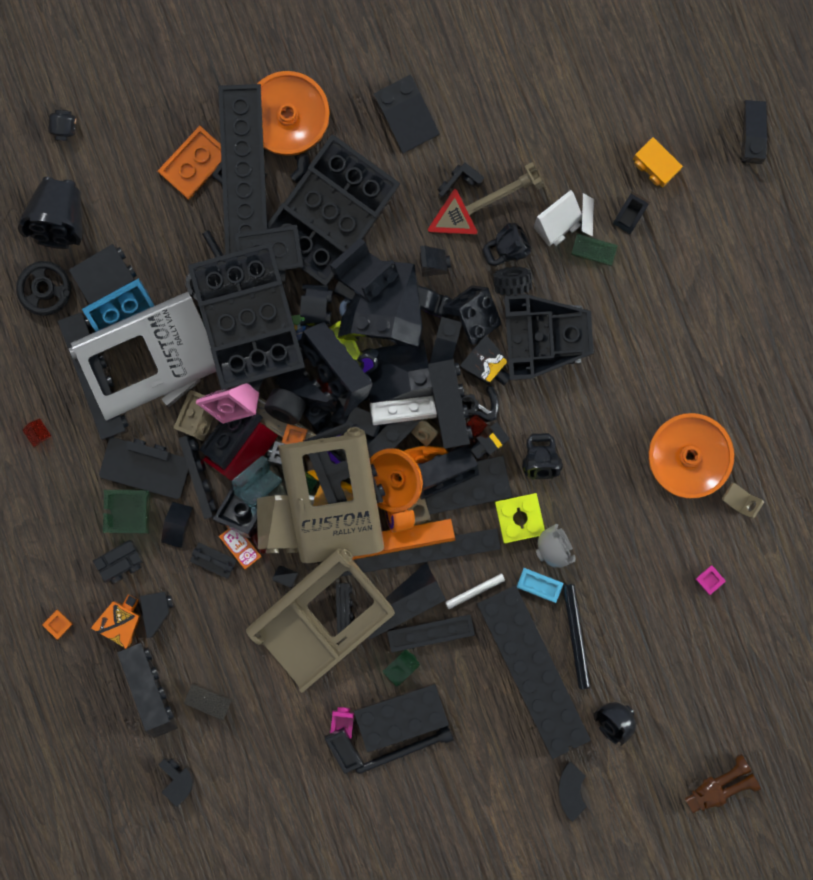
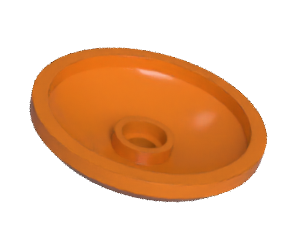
[370,448,423,512]

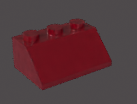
[203,423,278,487]

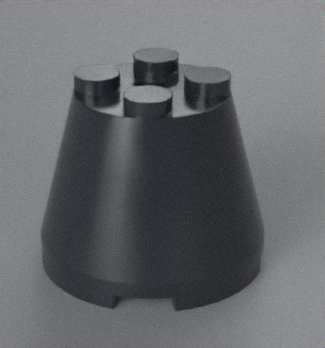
[18,177,83,249]

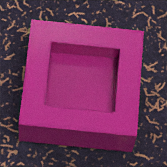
[695,565,726,595]

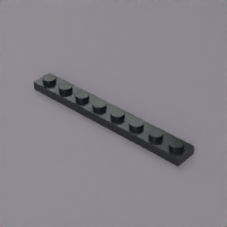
[339,528,501,577]

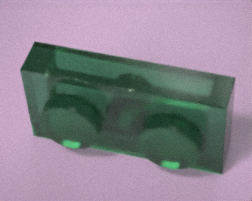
[571,234,618,266]

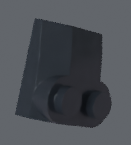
[212,484,264,538]

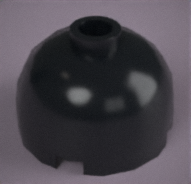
[594,702,636,746]

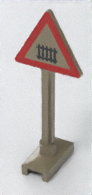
[428,162,545,235]

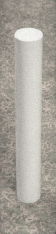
[445,573,505,609]

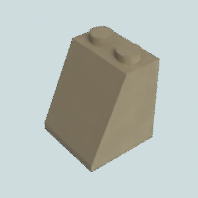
[257,495,314,553]

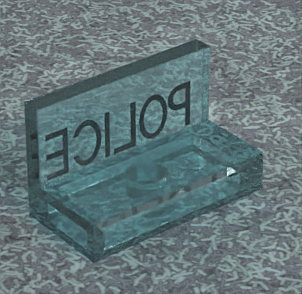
[232,456,282,507]

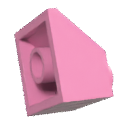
[196,383,259,424]

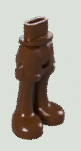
[685,754,761,813]

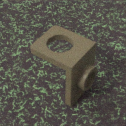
[722,482,764,519]

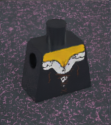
[459,335,510,386]

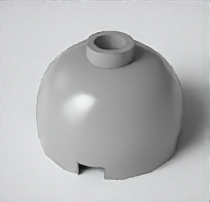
[536,524,575,568]

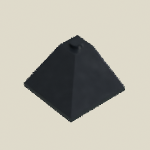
[368,340,434,403]

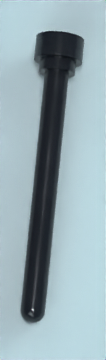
[356,726,454,774]

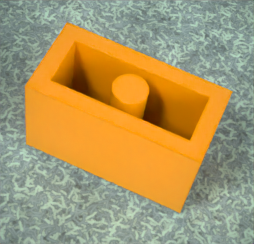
[633,137,683,188]

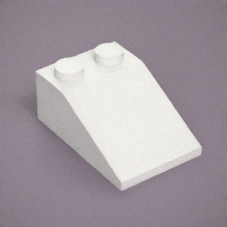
[533,190,582,247]

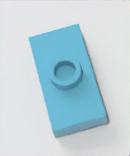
[516,568,564,603]

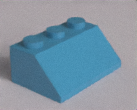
[82,278,155,332]

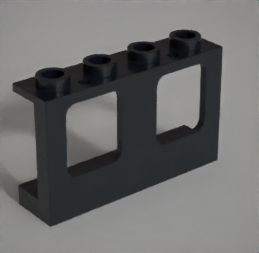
[303,421,386,504]

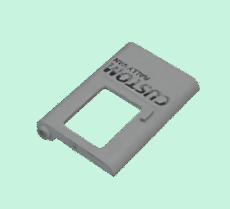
[69,292,217,421]

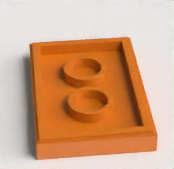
[157,126,221,200]

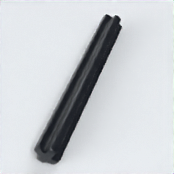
[563,584,590,689]

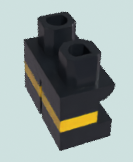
[470,422,510,460]

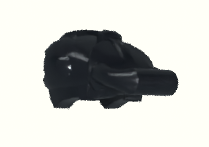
[482,223,532,266]
[522,433,563,479]

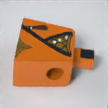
[91,594,141,649]

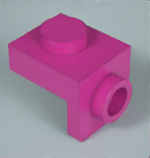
[330,707,354,739]

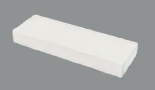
[370,396,437,425]

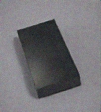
[325,727,364,774]

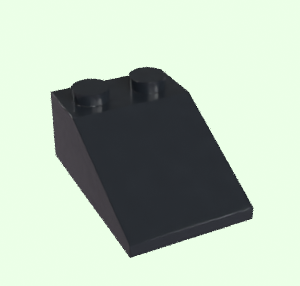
[373,74,440,154]

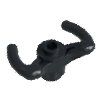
[436,386,499,422]

